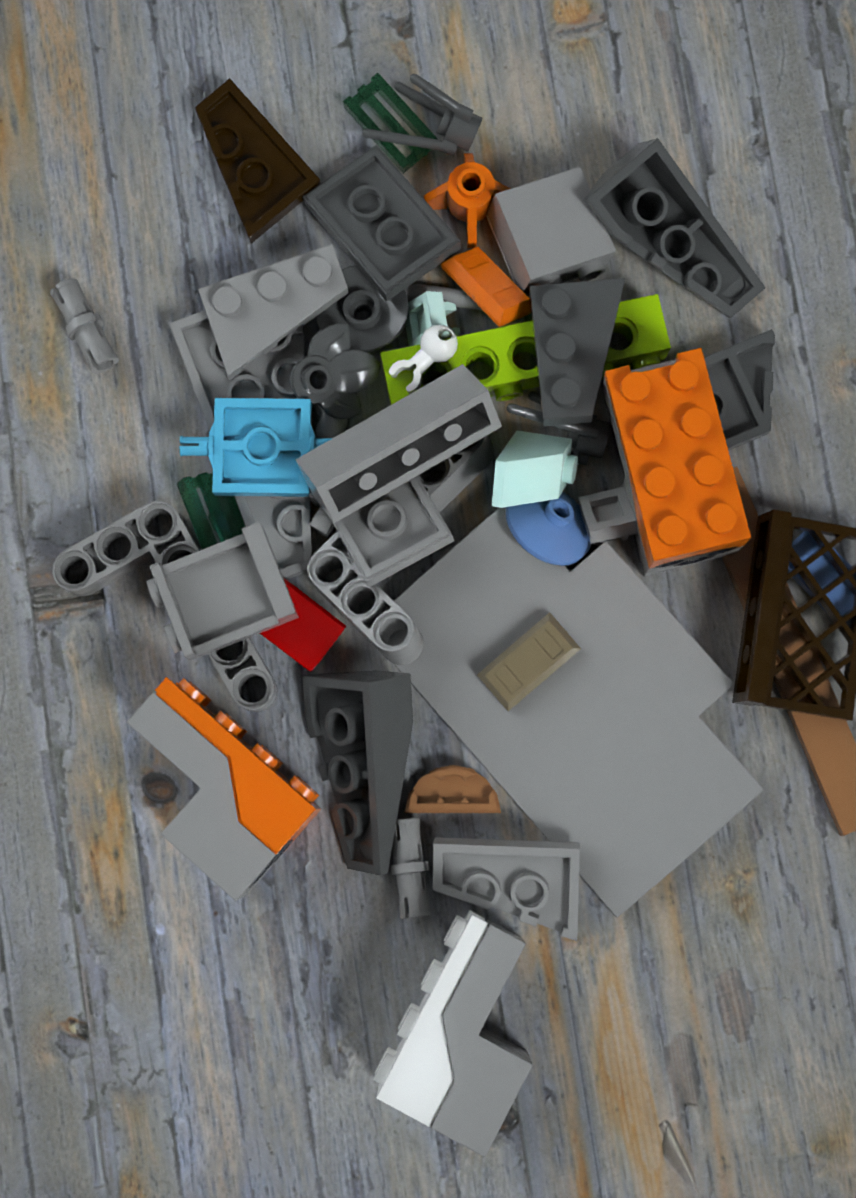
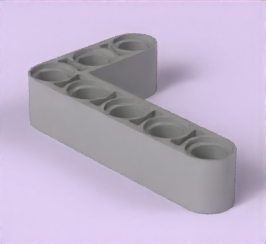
[307,435,494,665]
[52,501,278,712]

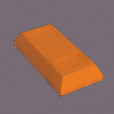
[441,247,532,327]

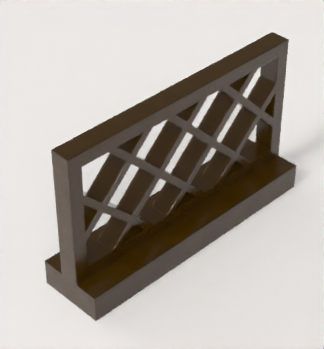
[732,509,856,721]

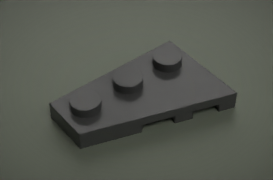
[530,278,625,426]

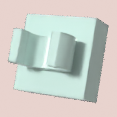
[405,291,460,347]

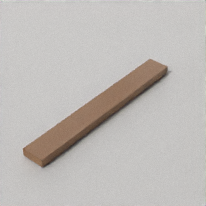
[722,466,856,836]

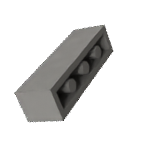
[295,364,502,523]

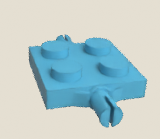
[179,398,332,497]

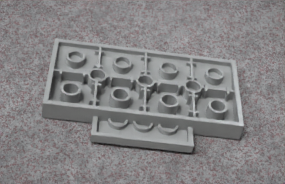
[388,507,764,918]

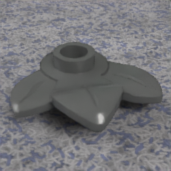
[290,323,381,419]

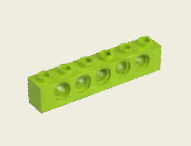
[380,294,671,405]

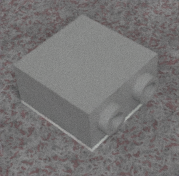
[486,166,616,295]

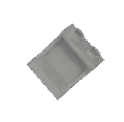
[146,521,299,661]

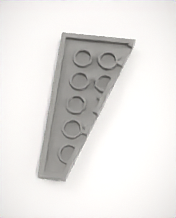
[169,310,313,580]

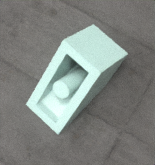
[492,430,578,508]

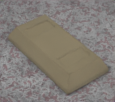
[477,612,581,711]

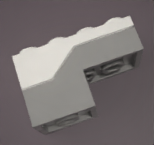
[373,910,533,1157]

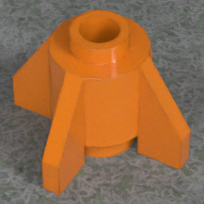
[424,153,511,249]

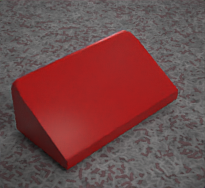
[259,577,346,671]

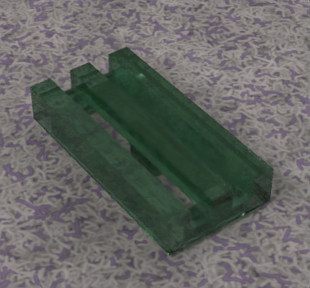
[343,73,438,174]
[177,472,246,550]

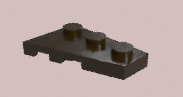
[195,78,321,244]

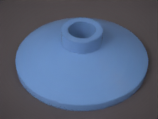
[506,492,591,566]

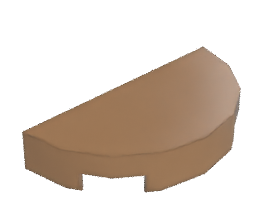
[405,765,501,813]

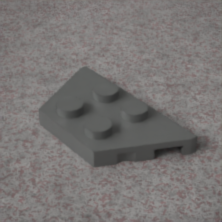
[605,329,775,451]

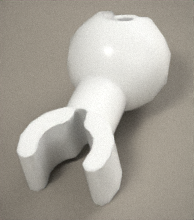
[389,325,458,394]

